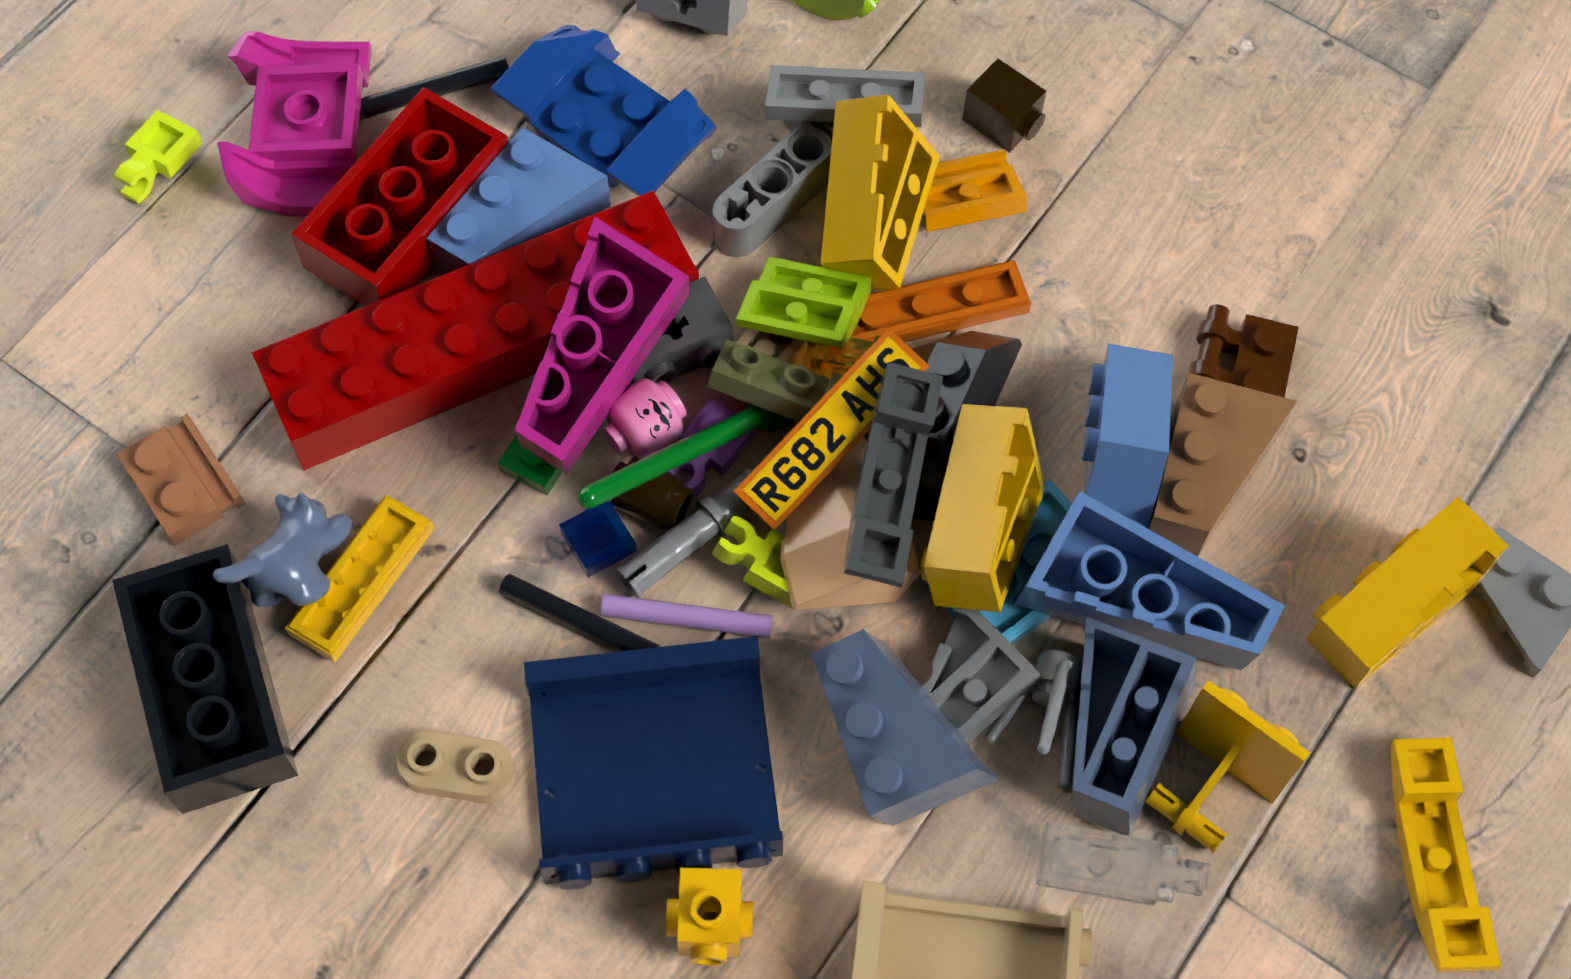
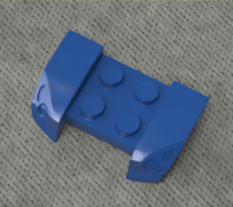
[491,25,718,196]

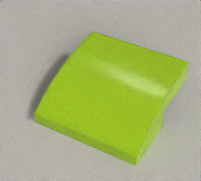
[736,256,871,348]

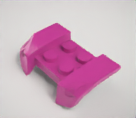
[217,31,372,216]

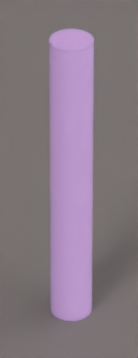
[601,594,773,638]

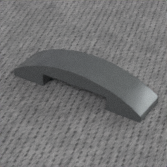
[844,362,943,588]

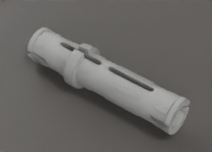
[615,468,752,598]

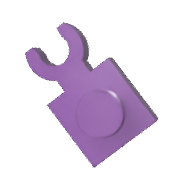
[669,398,755,498]

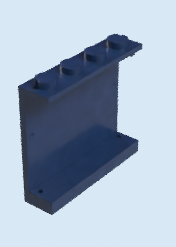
[524,636,783,890]

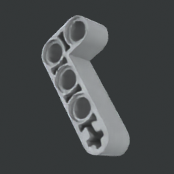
[713,66,834,258]

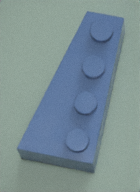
[1015,491,1285,670]

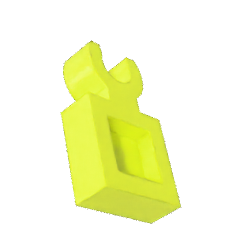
[712,516,792,608]

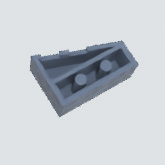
[812,629,999,826]

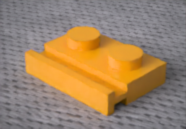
[921,150,1027,232]

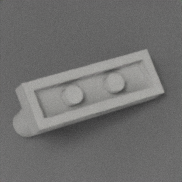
[765,65,926,127]

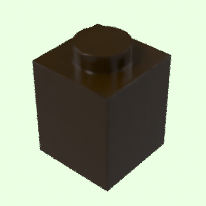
[962,58,1046,152]

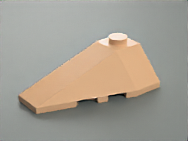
[780,420,921,610]

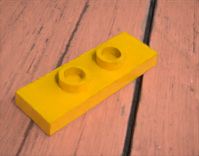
[285,495,435,663]

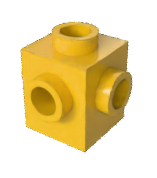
[666,868,753,966]

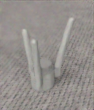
[985,650,1083,789]

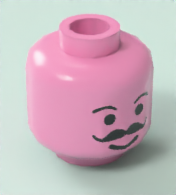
[602,378,687,459]

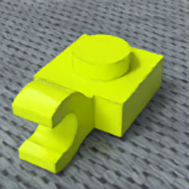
[114,110,203,204]

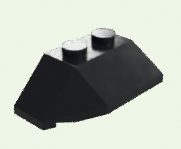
[864,331,1022,521]

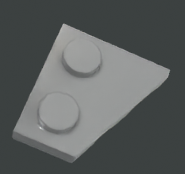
[1473,526,1571,678]
[923,608,1041,745]

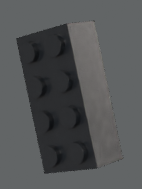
[112,544,298,814]

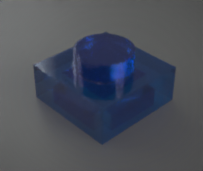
[559,500,637,578]

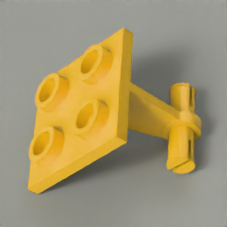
[1145,680,1311,853]

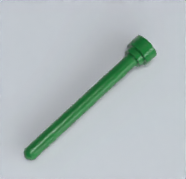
[577,403,793,509]

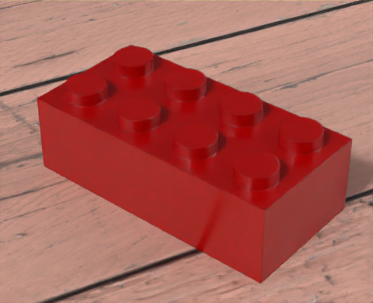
[291,87,509,306]

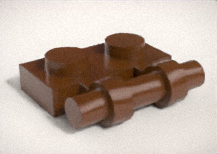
[1189,304,1299,397]

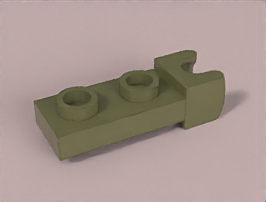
[707,339,843,422]

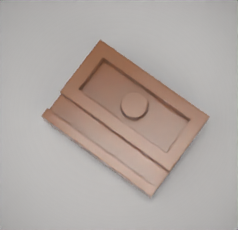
[117,413,245,546]

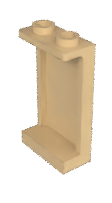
[851,881,1092,979]

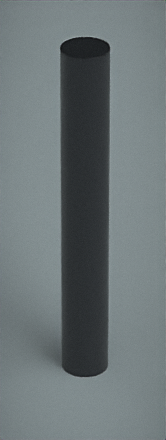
[361,56,509,119]
[499,573,660,651]

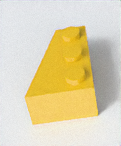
[820,94,940,290]
[921,404,1045,613]
[1307,496,1509,689]

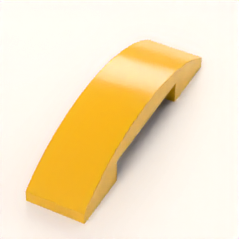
[1391,737,1502,972]

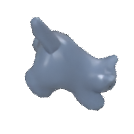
[213,492,352,607]

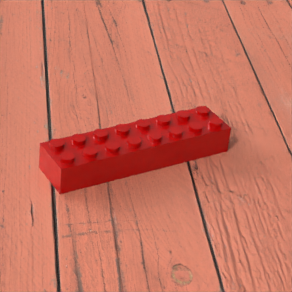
[251,190,699,471]

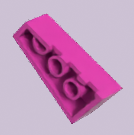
[515,216,689,475]

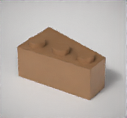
[1148,373,1297,557]

